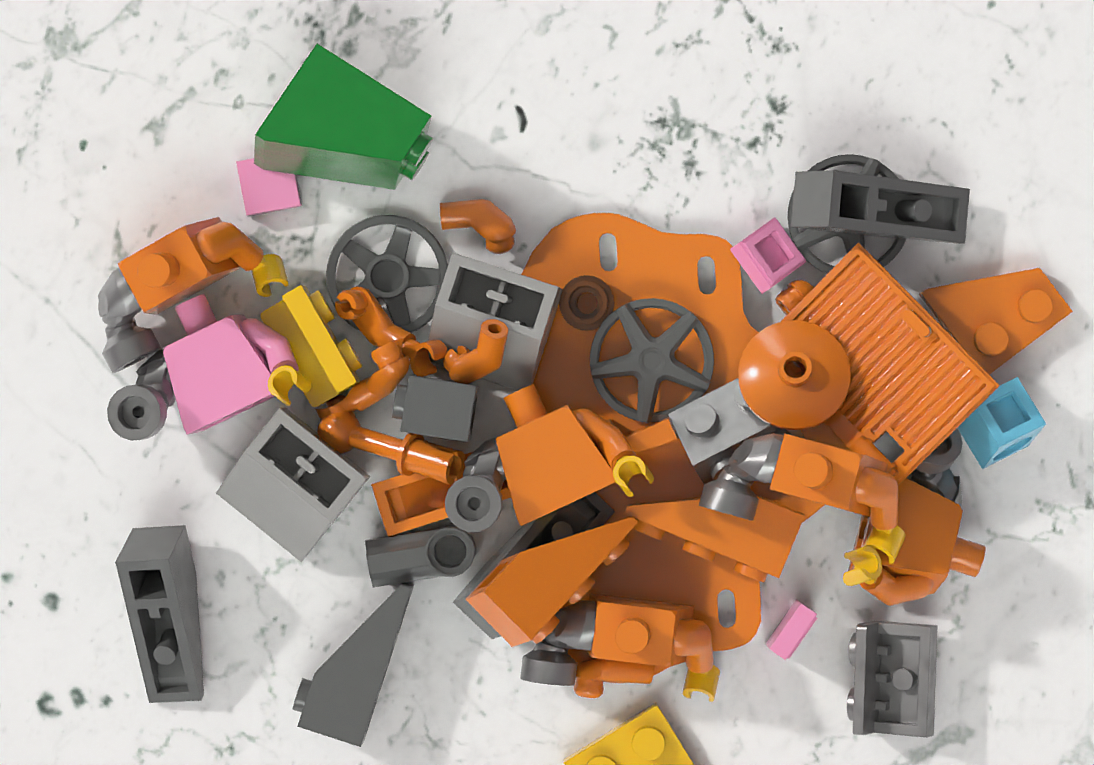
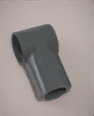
[365,525,476,588]

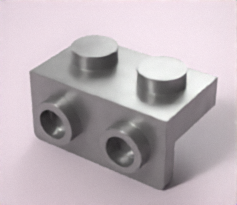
[668,378,804,484]
[847,621,938,738]

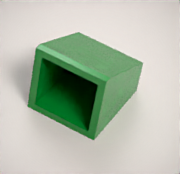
[254,43,433,190]

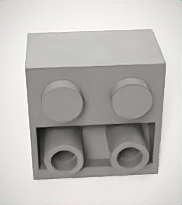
[428,252,563,390]
[216,407,371,562]

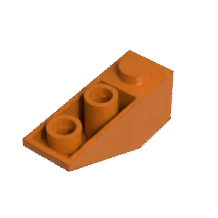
[623,493,805,583]
[465,516,638,647]

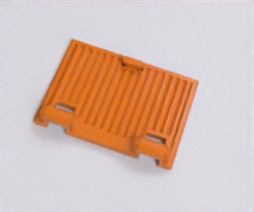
[781,242,1000,486]

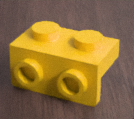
[260,285,363,407]

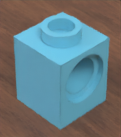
[958,377,1046,469]

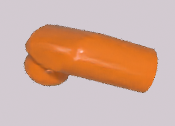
[440,199,516,254]
[443,319,508,384]
[573,658,654,698]

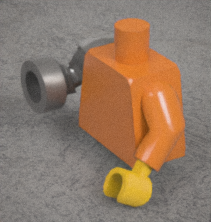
[98,217,289,373]
[445,384,654,532]
[843,429,986,606]
[699,433,906,564]
[520,593,720,702]

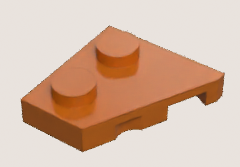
[919,268,1073,375]

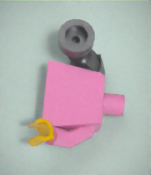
[107,294,312,441]

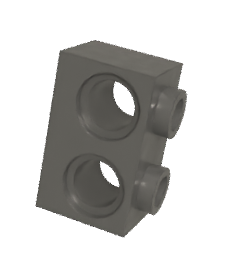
[392,375,479,442]

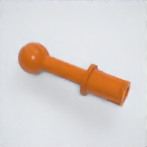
[317,412,465,485]

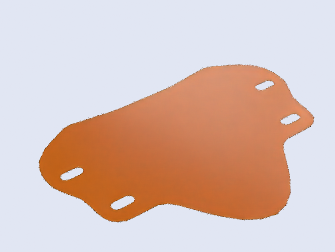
[521,213,851,683]

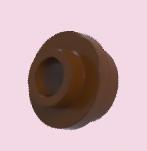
[559,275,615,331]

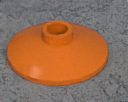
[738,320,851,430]

